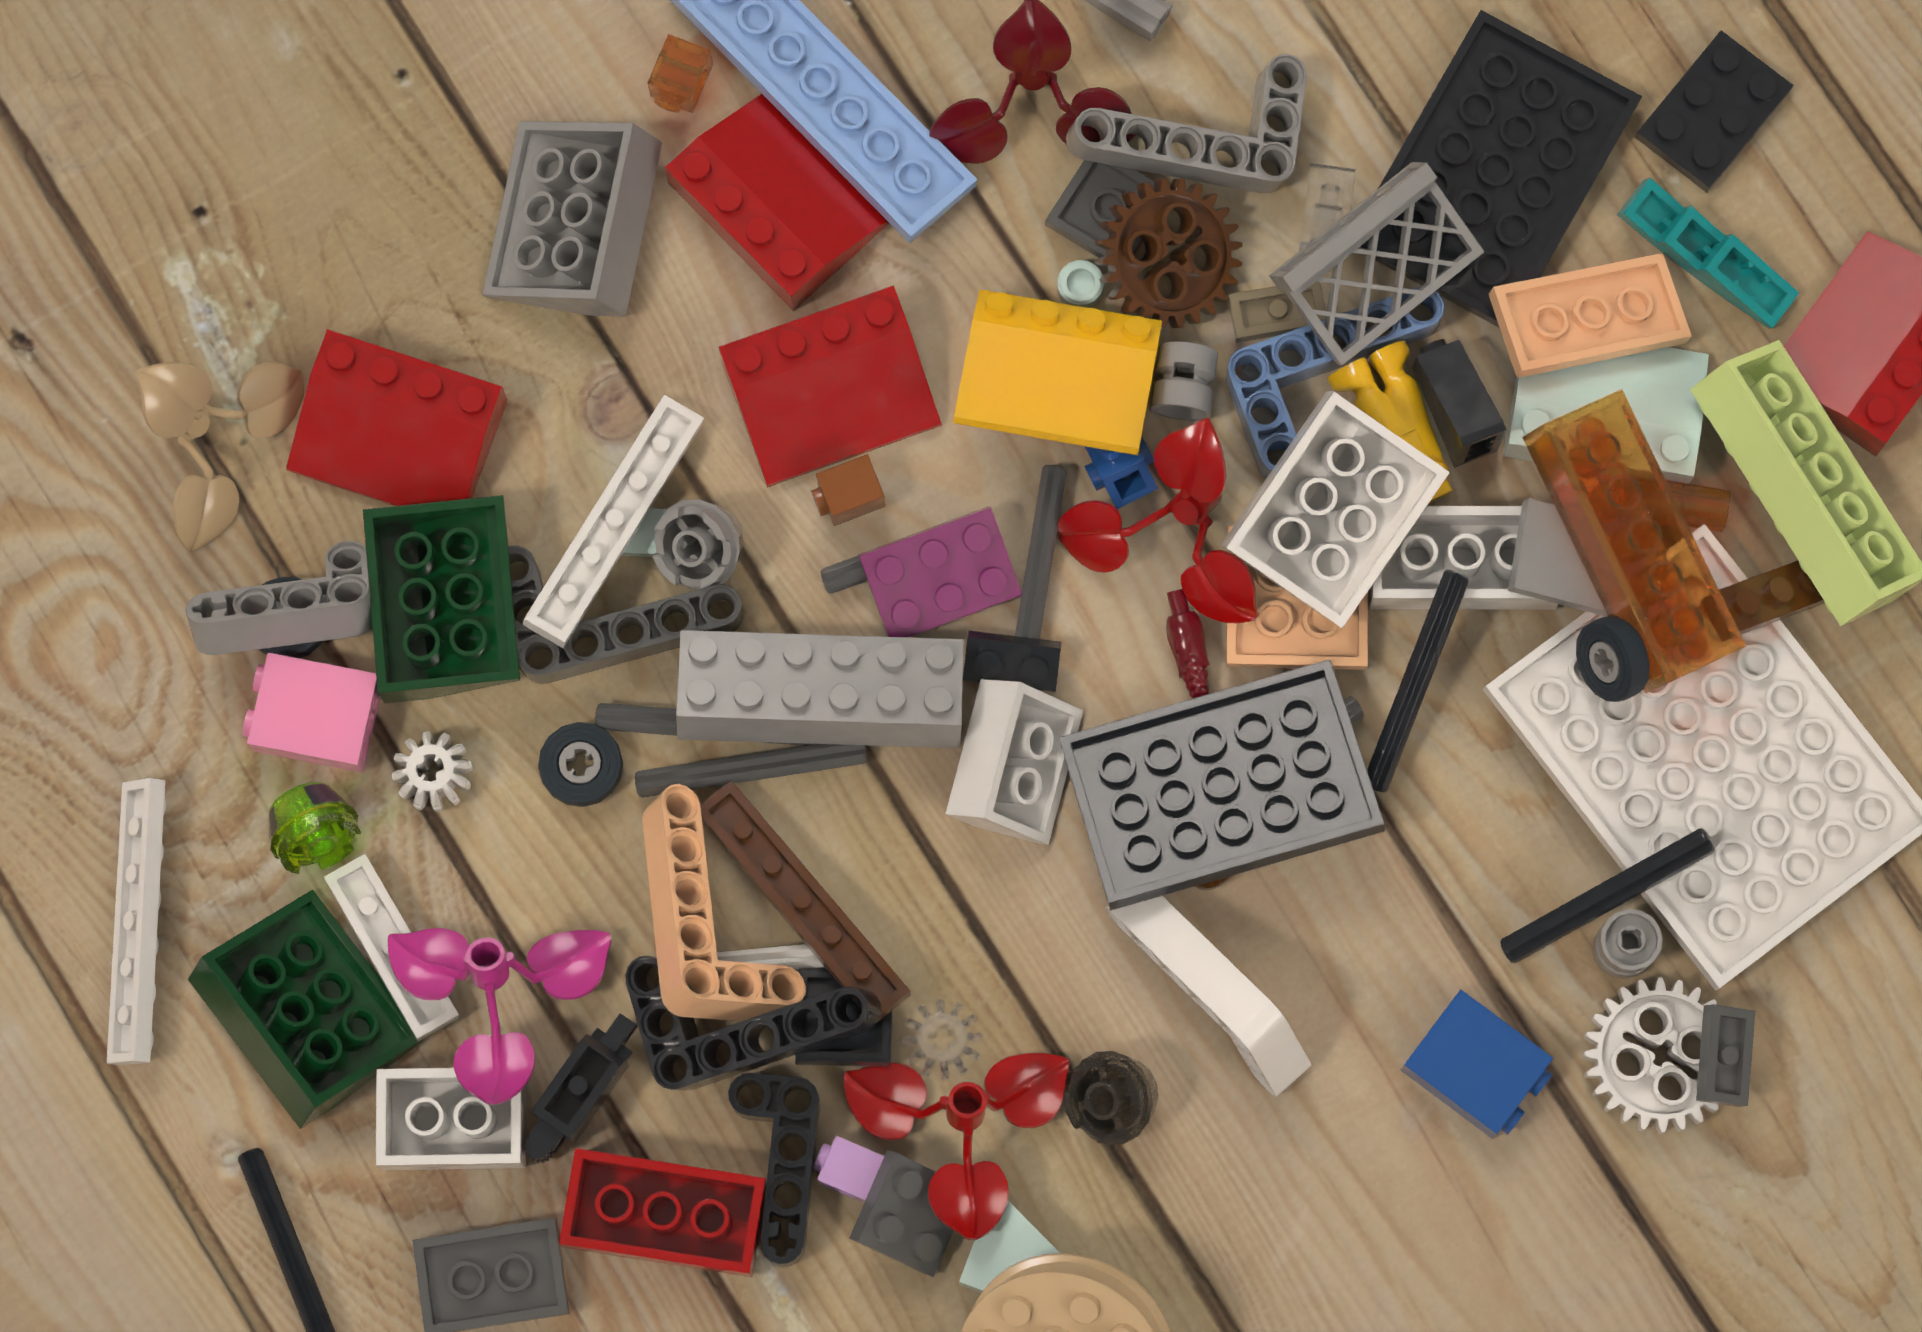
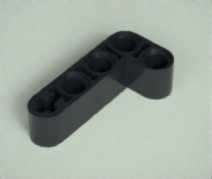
[728,1073,820,1267]

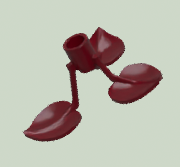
[929,0,1136,164]

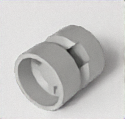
[1150,341,1218,421]
[1592,909,1663,979]

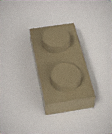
[1228,281,1326,343]

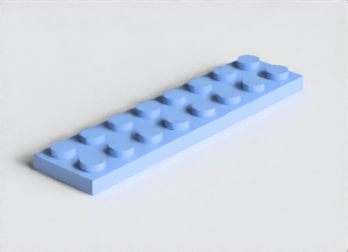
[670,0,978,243]

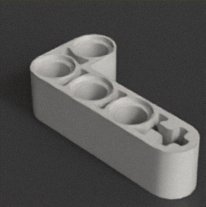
[185,541,372,655]

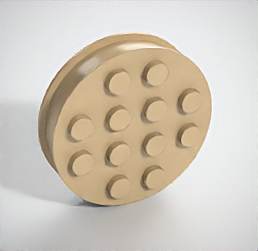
[961,1253,1171,1332]

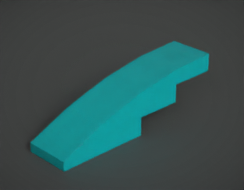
[1617,178,1799,329]

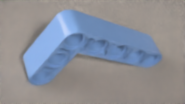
[1226,287,1444,479]

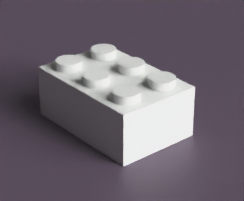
[376,1068,526,1170]

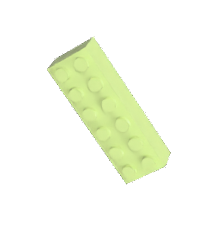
[1690,340,1922,626]

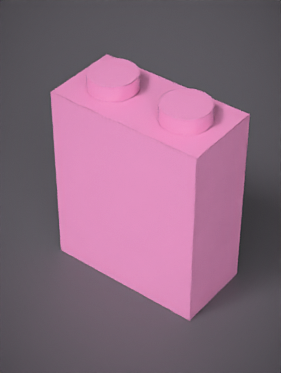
[243,653,380,773]

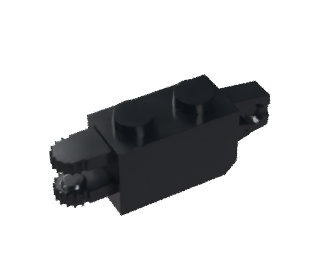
[523,1013,638,1164]

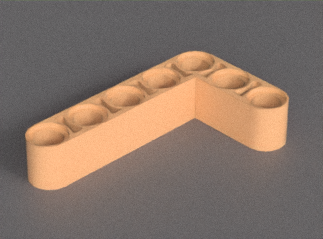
[642,784,806,1021]

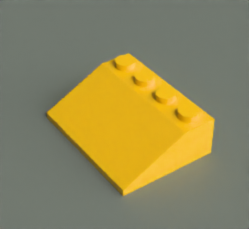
[953,289,1162,455]

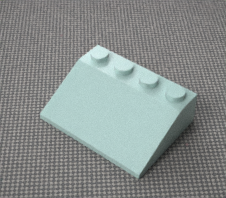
[1503,347,1709,489]

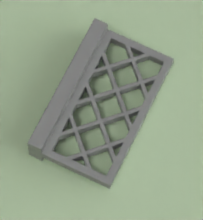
[1269,162,1484,366]

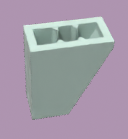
[959,1201,1060,1293]

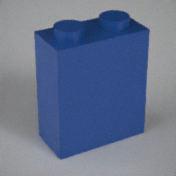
[1400,989,1553,1139]

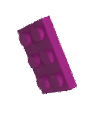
[858,506,1022,637]

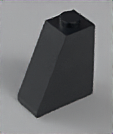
[1412,339,1507,468]

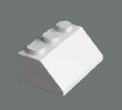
[945,679,1083,845]

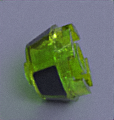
[268,782,361,874]

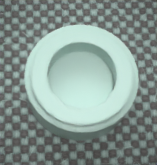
[1057,260,1104,308]

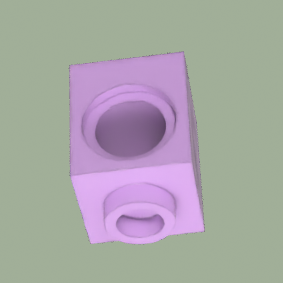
[813,1136,884,1203]

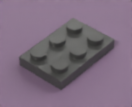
[412,1218,570,1332]

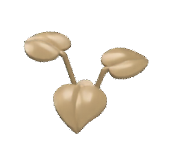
[135,361,304,551]

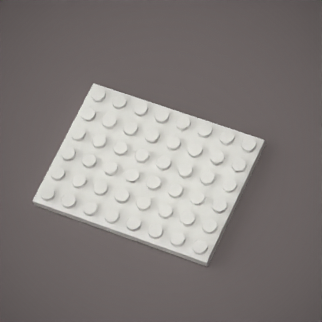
[1482,524,1922,991]

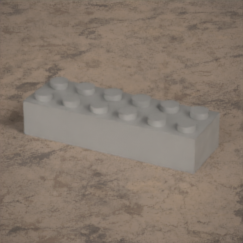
[676,630,964,748]

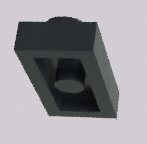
[963,630,1062,692]

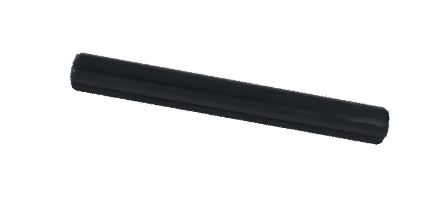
[1367,570,1469,792]
[1500,828,1715,963]
[238,1148,335,1332]

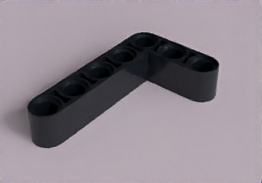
[625,956,882,1091]

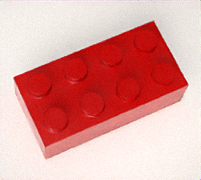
[559,1148,767,1278]

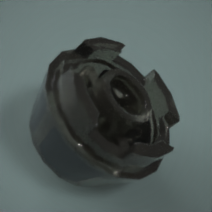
[1063,1051,1159,1145]

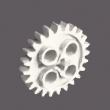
[1582,977,1719,1134]

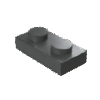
[1696,1004,1756,1107]

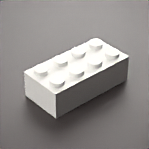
[1368,506,1558,610]

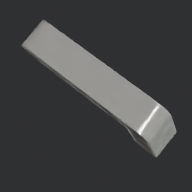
[1066,54,1307,193]

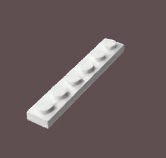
[523,395,704,648]
[106,778,166,1065]

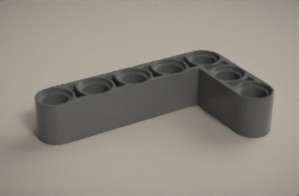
[508,546,744,684]

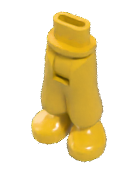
[1327,340,1453,504]

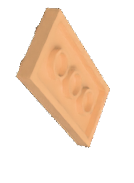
[1488,253,1692,378]

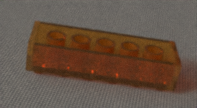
[1522,389,1746,694]

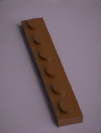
[700,780,911,1021]

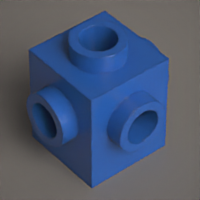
[1084,437,1158,509]

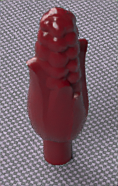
[1166,589,1210,699]

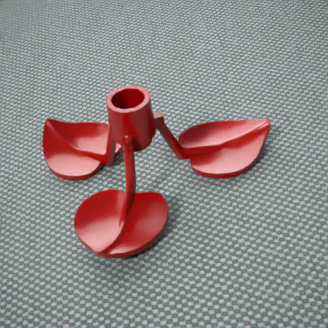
[1057,418,1259,624]
[844,1053,1069,1240]

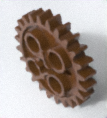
[1095,178,1243,328]

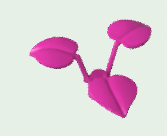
[388,928,611,1105]

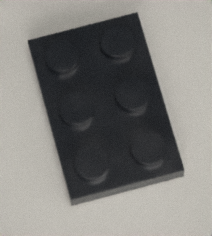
[1635,30,1794,193]

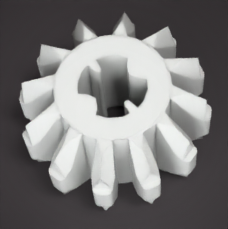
[392,731,473,812]

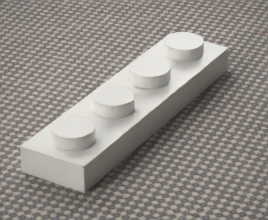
[324,854,459,1041]

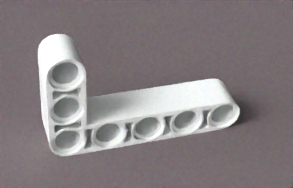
[1105,896,1312,1097]

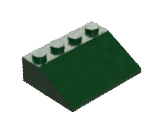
[363,495,520,704]
[188,889,425,1129]

